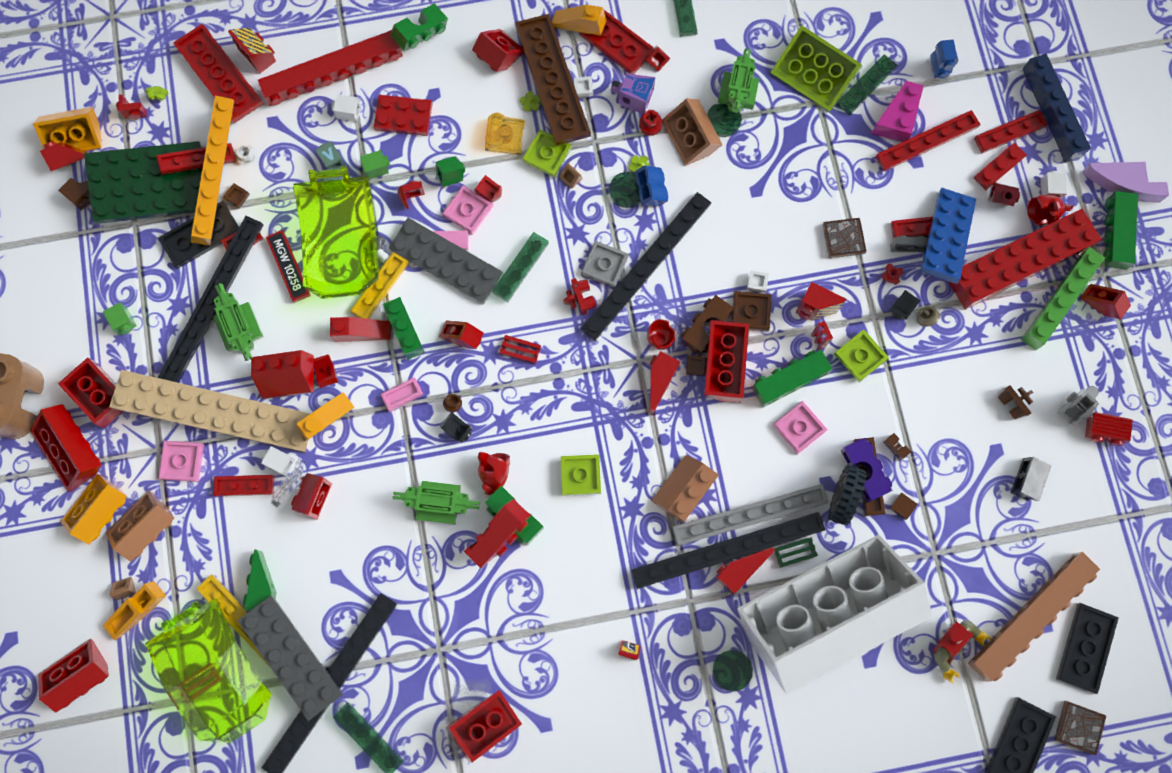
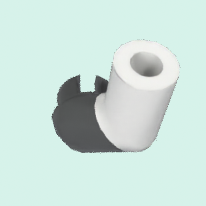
[372,236,390,263]

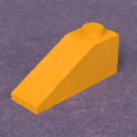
[552,4,606,36]
[295,392,355,441]

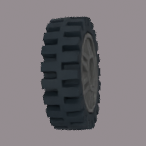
[828,465,866,526]

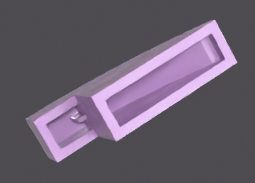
[1083,162,1169,203]

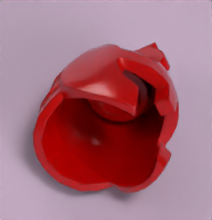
[1027,195,1074,226]
[477,452,510,495]

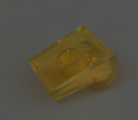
[485,112,526,155]

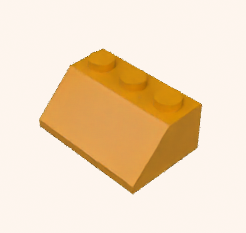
[33,106,102,151]
[60,473,127,545]

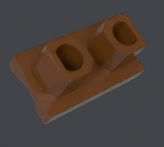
[998,385,1034,420]

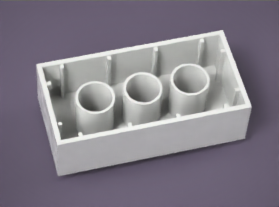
[737,534,932,695]

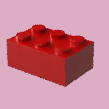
[58,357,123,428]

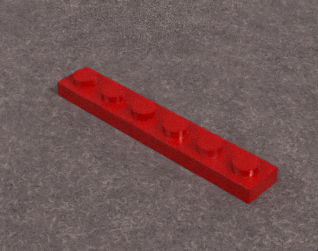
[875,110,981,172]

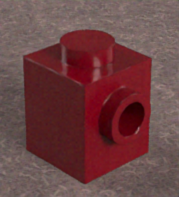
[988,182,1020,207]

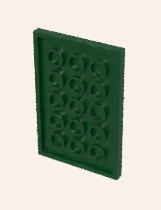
[84,141,203,224]

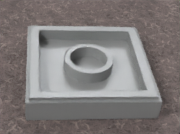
[581,241,629,288]

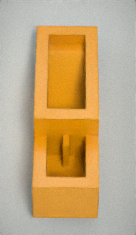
[102,581,167,641]

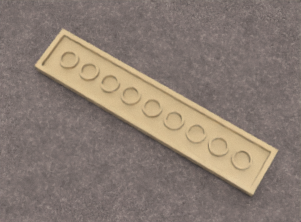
[110,370,310,453]

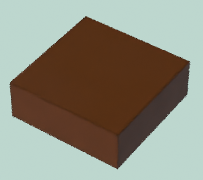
[223,183,250,209]
[685,355,706,376]
[889,492,918,520]

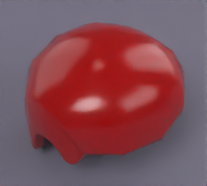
[646,319,675,350]

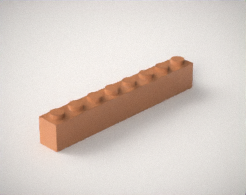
[968,551,1100,682]

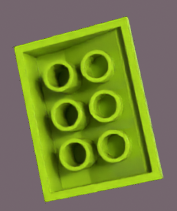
[770,25,863,111]

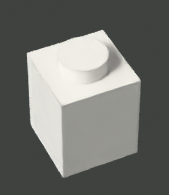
[332,94,362,122]
[1040,171,1067,199]
[261,446,296,476]

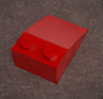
[445,690,522,763]

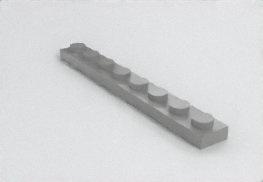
[672,484,829,546]

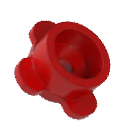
[882,264,904,285]

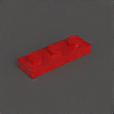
[974,142,1027,191]

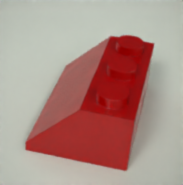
[251,350,314,399]
[38,638,109,713]

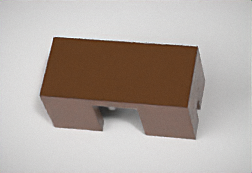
[883,433,912,461]

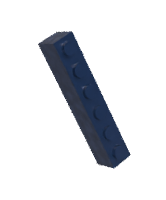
[1022,53,1091,163]

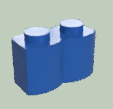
[930,39,959,79]
[636,165,668,207]

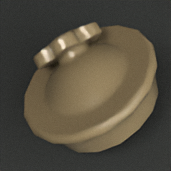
[916,306,940,327]

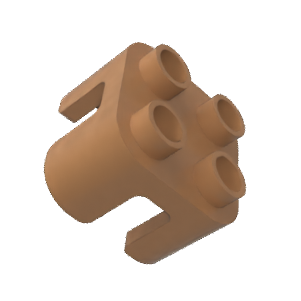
[0,353,44,440]

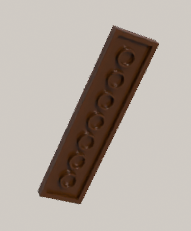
[515,14,591,146]

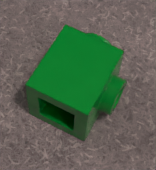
[436,156,465,187]

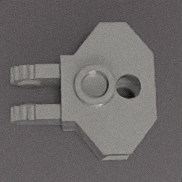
[1057,385,1100,426]

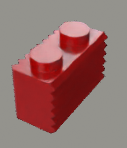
[1085,412,1133,446]

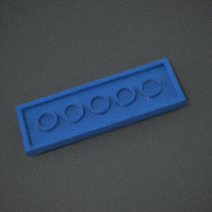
[920,187,976,284]

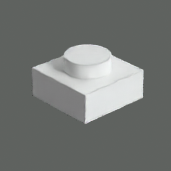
[574,76,593,97]
[747,270,769,293]

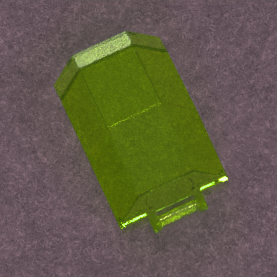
[293,166,379,299]
[145,598,272,743]

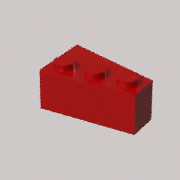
[464,499,531,568]

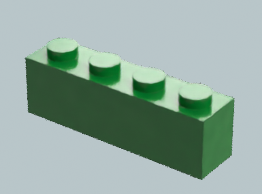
[1103,191,1138,270]
[752,350,833,408]

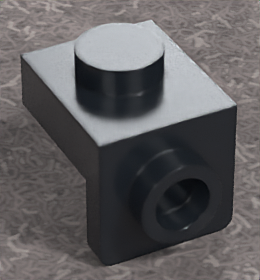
[891,290,921,320]
[439,412,473,443]

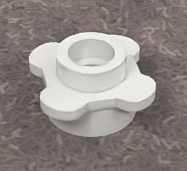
[235,145,255,164]

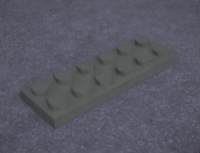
[388,217,503,304]
[237,595,343,721]

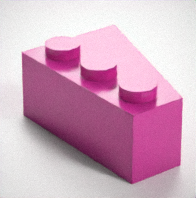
[871,81,924,142]

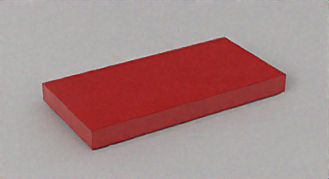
[579,9,654,74]

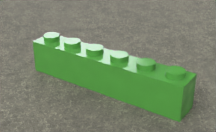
[1020,247,1105,350]

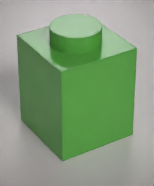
[360,150,391,180]
[103,302,137,336]

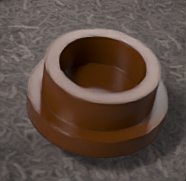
[443,394,462,412]

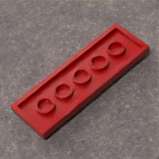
[173,23,264,124]

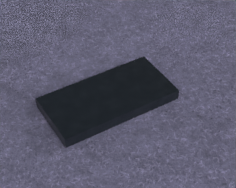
[158,201,239,269]
[1056,603,1119,695]
[985,697,1057,773]

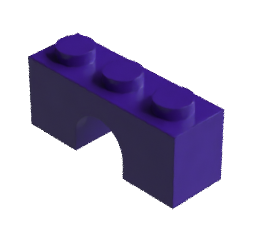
[840,438,893,503]

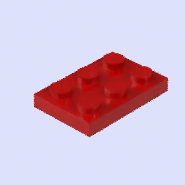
[373,95,433,136]

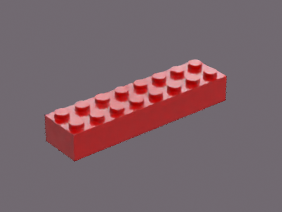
[948,208,1102,310]

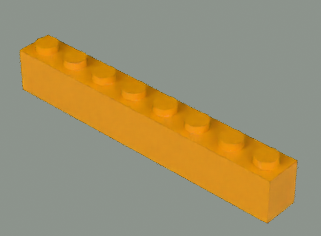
[191,96,234,246]

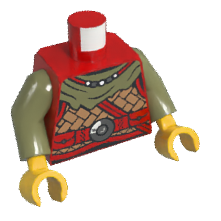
[932,620,991,684]

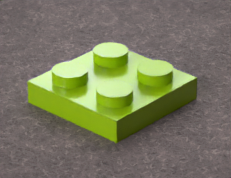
[522,129,572,178]
[834,329,889,382]
[560,454,601,496]

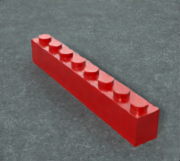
[258,30,403,106]

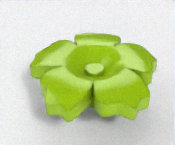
[145,86,169,101]
[519,91,541,112]
[629,155,650,173]

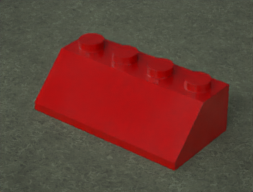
[704,320,749,403]
[30,404,102,493]

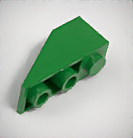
[243,549,277,611]

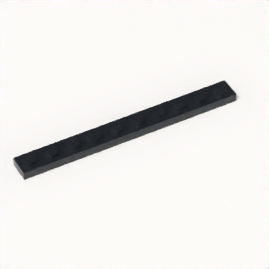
[581,192,712,342]
[157,215,264,383]
[631,512,825,589]
[261,593,398,773]

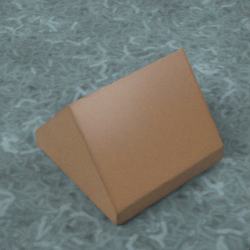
[559,163,583,189]
[109,577,136,600]

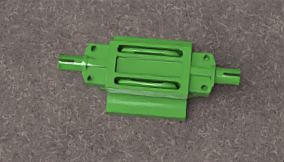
[718,48,759,113]
[213,284,264,361]
[392,481,481,525]

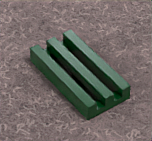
[774,537,818,568]

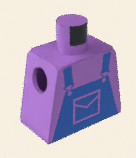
[611,74,656,114]

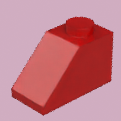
[40,141,88,171]
[1080,283,1131,320]
[439,320,484,350]

